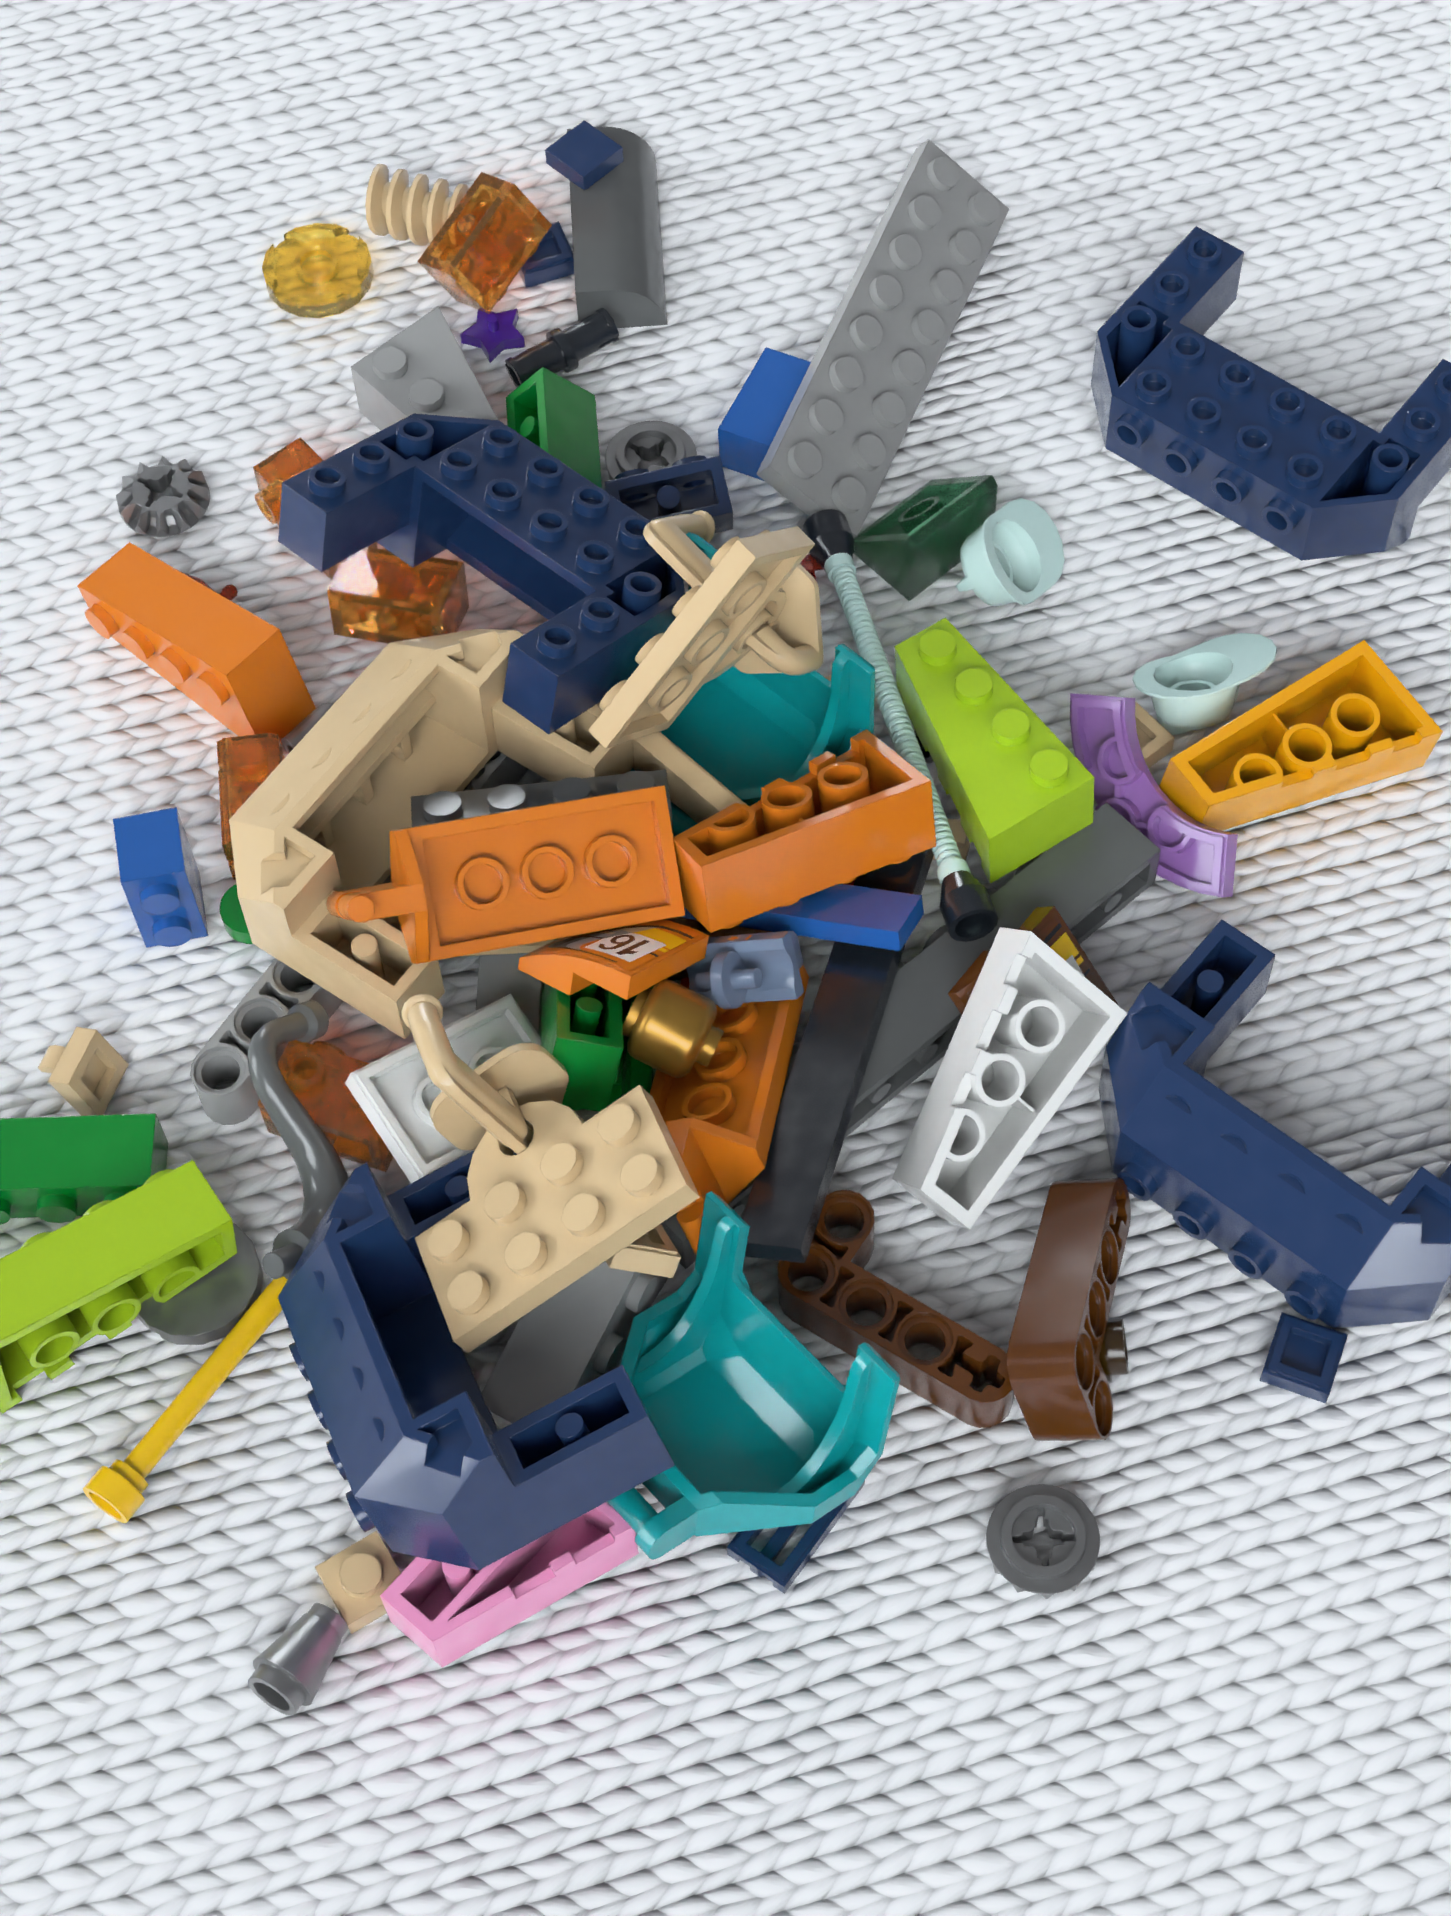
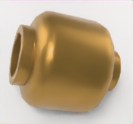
[623,979,724,1078]

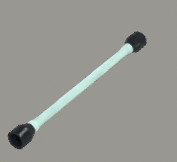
[802,509,999,942]

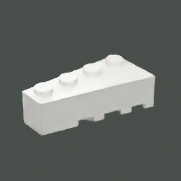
[892,927,1128,1229]

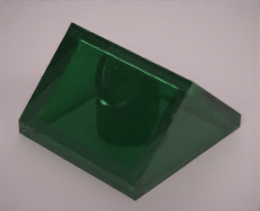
[853,475,998,601]

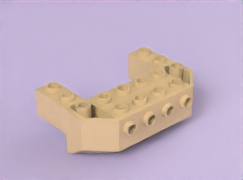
[229,629,635,1039]

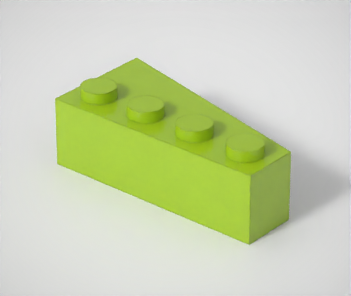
[894,618,1094,884]
[0,1160,238,1414]

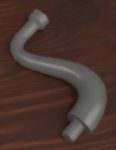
[248,1000,349,1279]

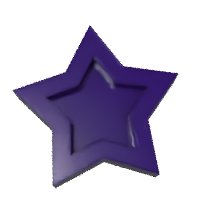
[460,306,525,363]

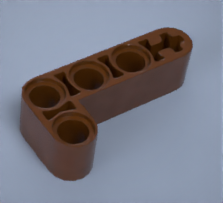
[1007,1178,1131,1441]
[778,1190,1014,1428]

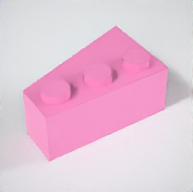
[380,1503,639,1668]

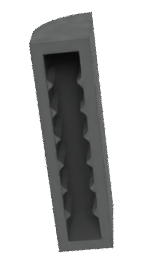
[567,127,668,328]

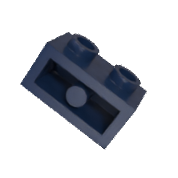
[604,455,733,533]

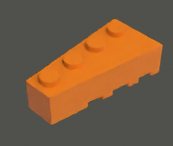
[77,542,316,758]
[673,729,936,933]

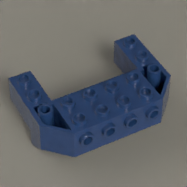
[1091,226,1451,561]
[278,413,685,734]
[1099,919,1451,1329]
[278,1150,675,1570]

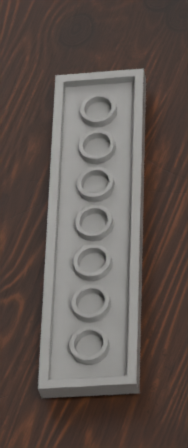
[756,139,1009,538]

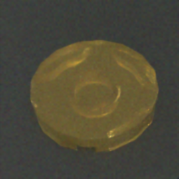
[262,223,374,318]

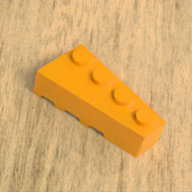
[1159,640,1443,831]

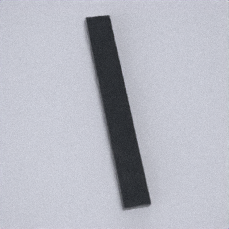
[742,848,934,1263]

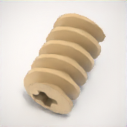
[365,164,488,256]

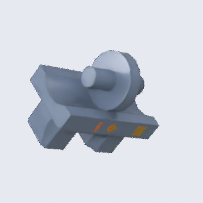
[686,931,804,1009]

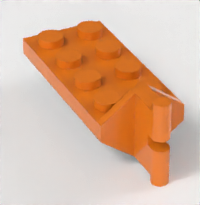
[326,785,685,964]
[650,965,809,1255]

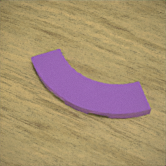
[1070,693,1238,898]

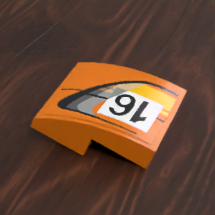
[518,919,709,1000]

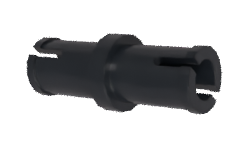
[505,308,619,387]

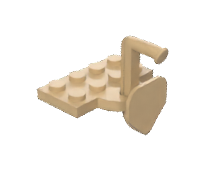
[588,510,823,749]
[402,994,700,1353]

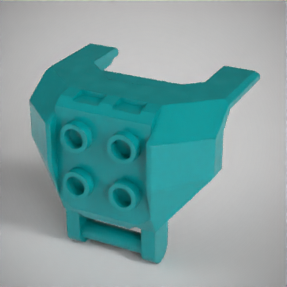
[631,532,875,837]
[608,1191,900,1560]

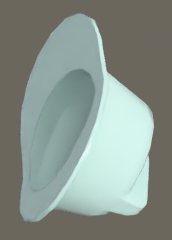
[956,498,1064,606]
[1133,633,1277,735]

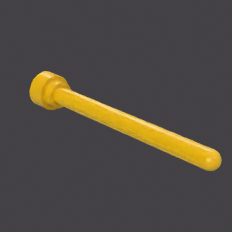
[83,1276,288,1523]

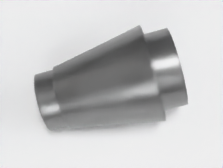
[248,1603,348,1716]

